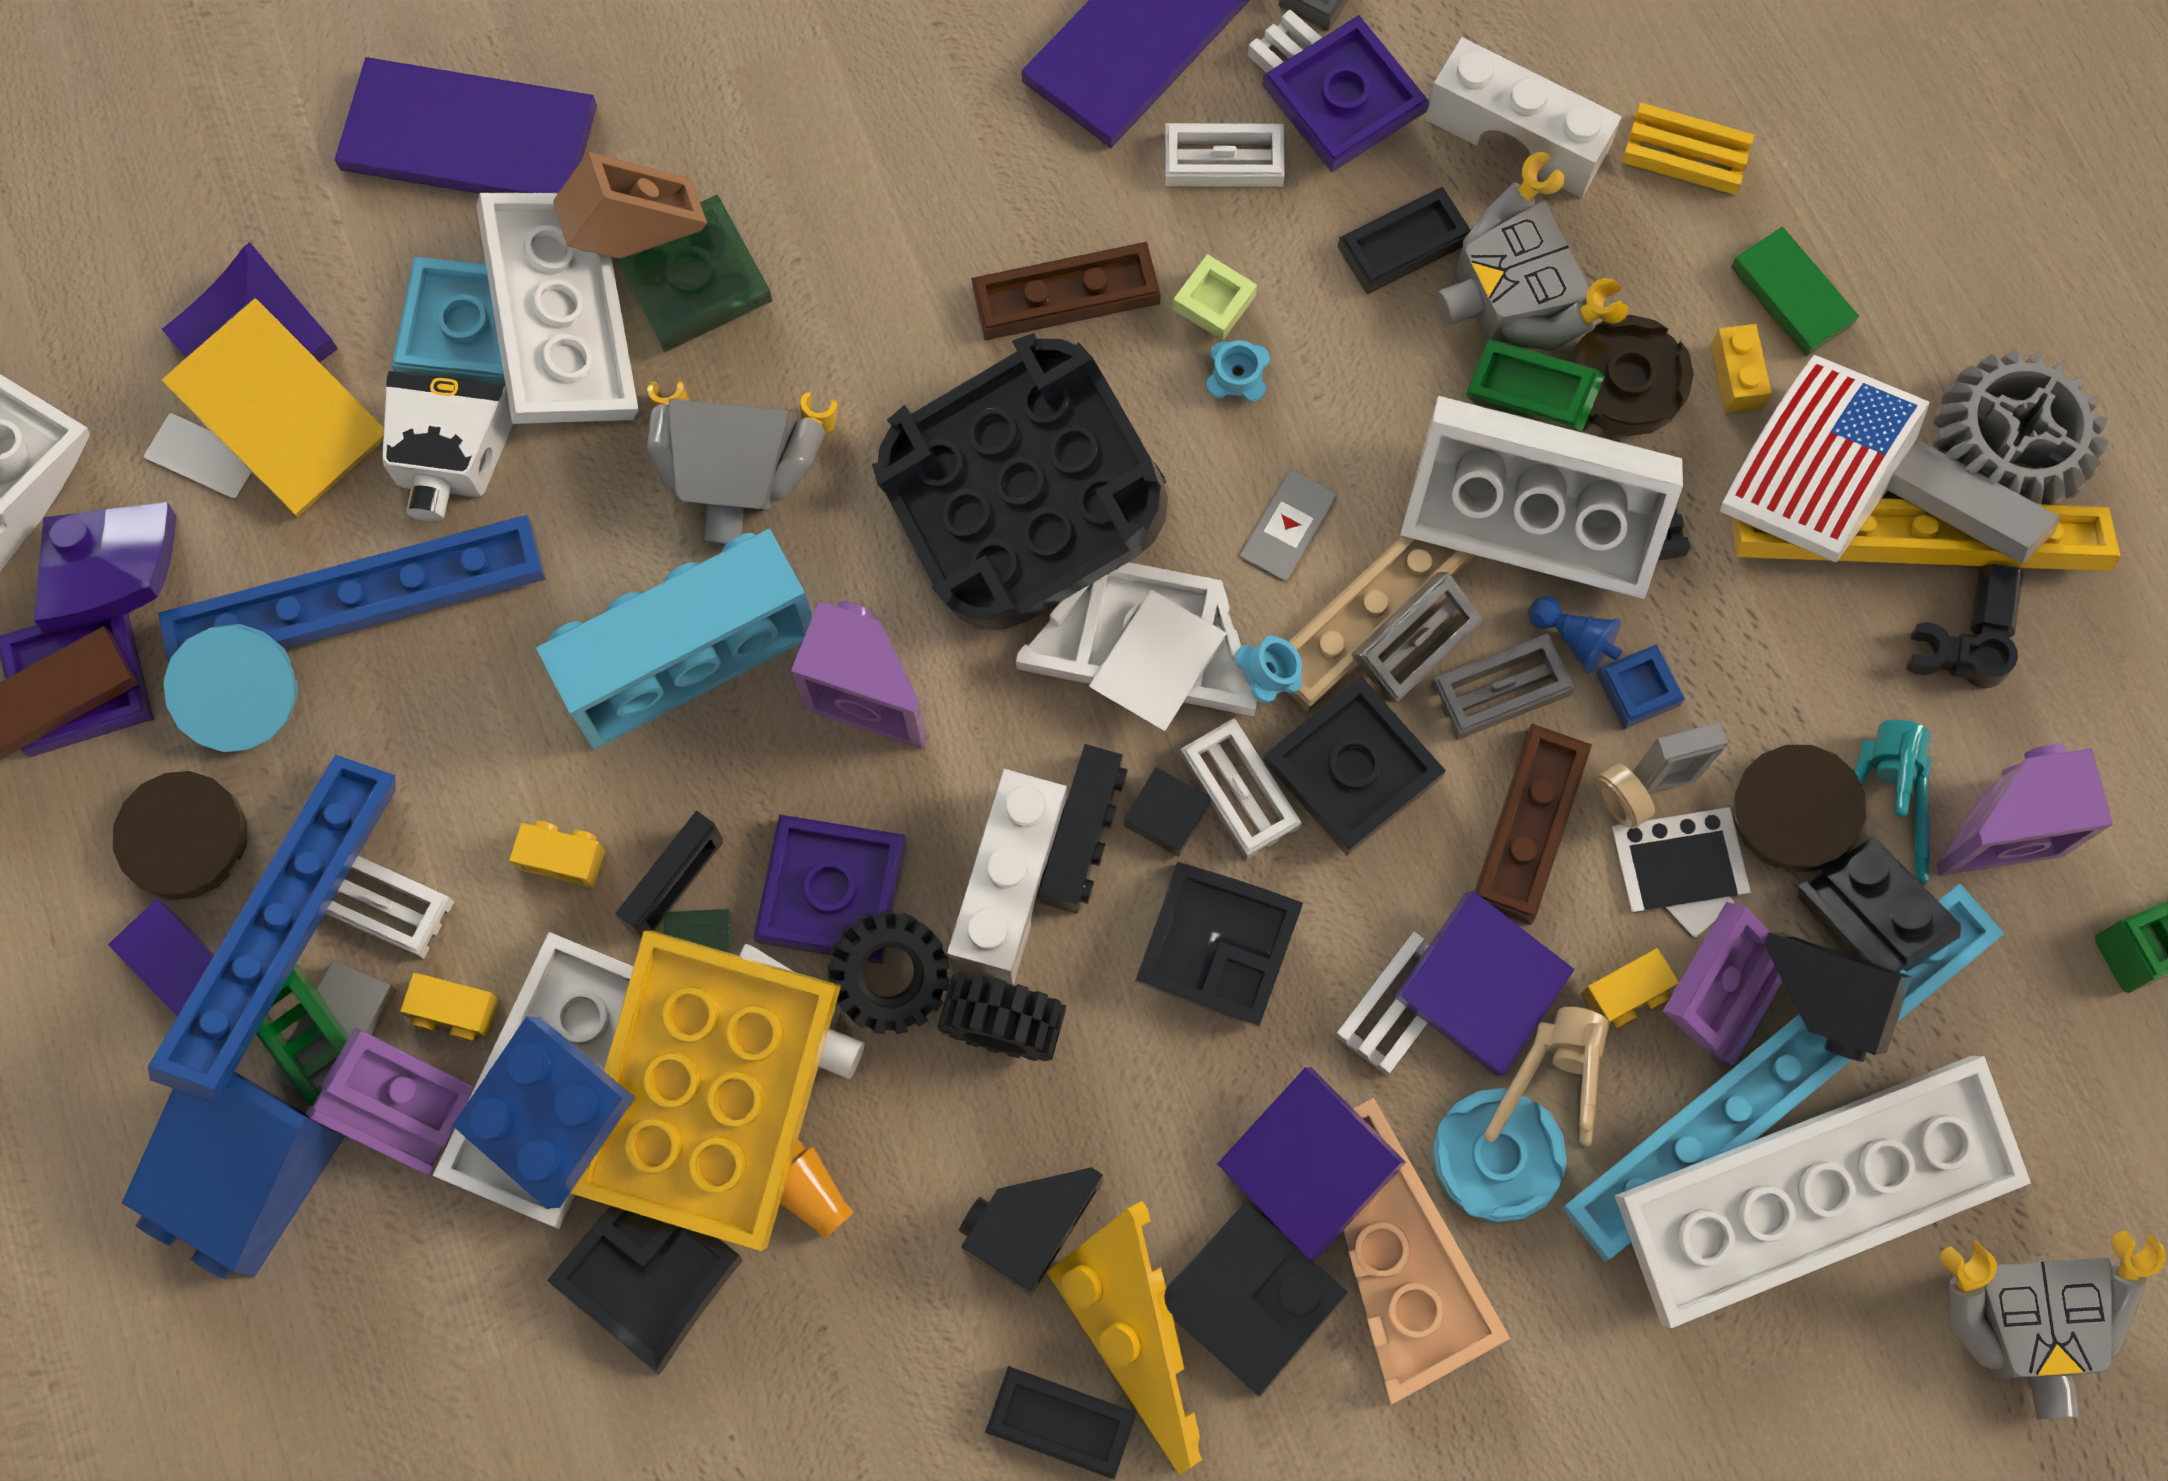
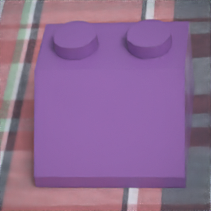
[791,601,927,749]
[1937,744,2113,876]

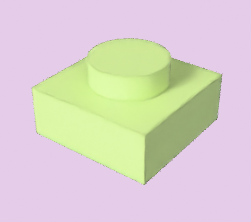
[1173,254,1257,341]

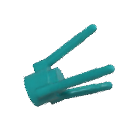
[1854,719,1932,886]

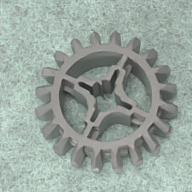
[1932,348,2109,505]

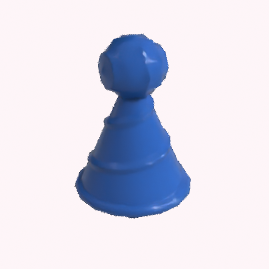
[1528,596,1622,674]

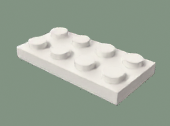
[476,193,638,424]
[433,932,634,1229]

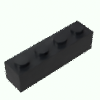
[1039,744,1128,914]

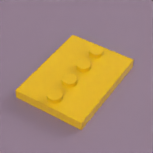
[570,931,841,1251]

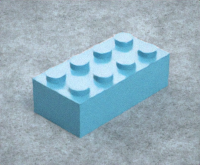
[536,528,812,750]

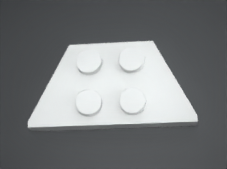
[1016,562,1257,717]

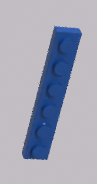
[158,515,546,664]
[147,755,396,1103]

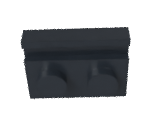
[1797,836,1961,972]

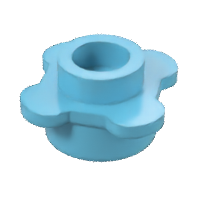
[1206,340,1270,402]
[1235,635,1302,704]

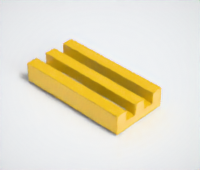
[1621,102,1755,195]

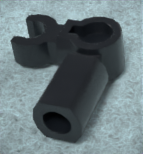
[1906,564,2023,688]

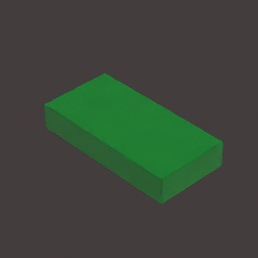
[1731,226,1859,357]
[1465,338,1605,433]

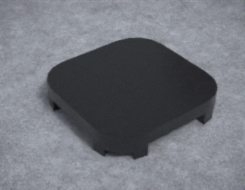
[872,333,1168,630]

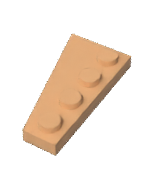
[1343,1097,1510,1405]

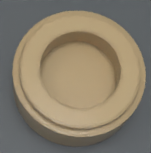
[1595,763,1655,829]

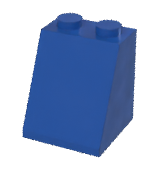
[122,1071,345,1279]

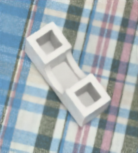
[1425,37,1622,198]
[947,769,1067,985]

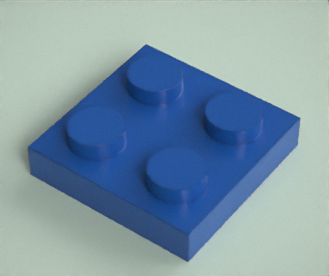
[452,1016,635,1209]

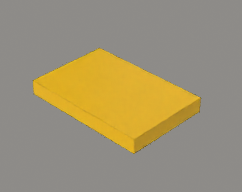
[161,298,384,518]

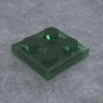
[614,194,773,353]

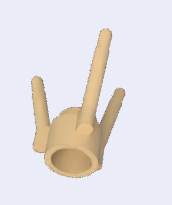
[1484,1007,1610,1148]

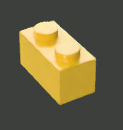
[1710,324,1772,413]
[509,820,606,889]
[1581,948,1679,1029]
[400,972,500,1042]

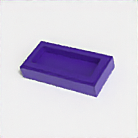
[108,899,215,1017]

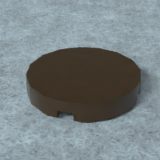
[1570,315,1694,436]
[1733,745,1866,872]
[113,771,247,900]

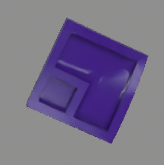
[162,242,338,363]
[34,502,176,634]

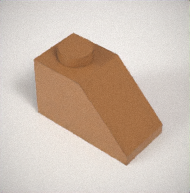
[553,151,707,259]

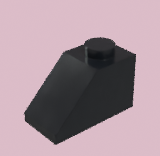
[1765,932,1912,1062]
[958,1167,1103,1297]

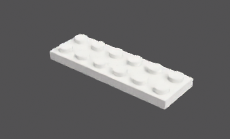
[1615,1056,2031,1328]

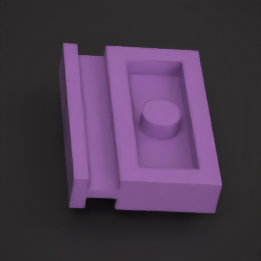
[1663,902,1783,1067]
[305,1027,475,1176]

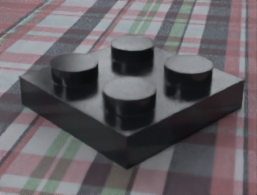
[1264,676,1446,856]

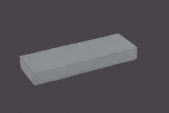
[1887,439,2060,564]

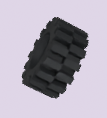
[828,910,950,1035]
[937,973,1067,1062]

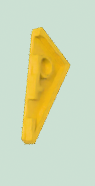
[1046,1201,1202,1476]

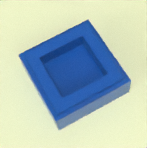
[1596,644,1685,729]

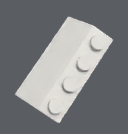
[1400,396,1683,599]

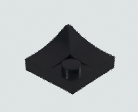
[1134,862,1303,1027]
[1164,1201,1349,1397]
[547,1206,742,1375]

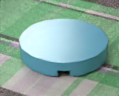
[163,624,299,752]
[1431,1088,1567,1224]

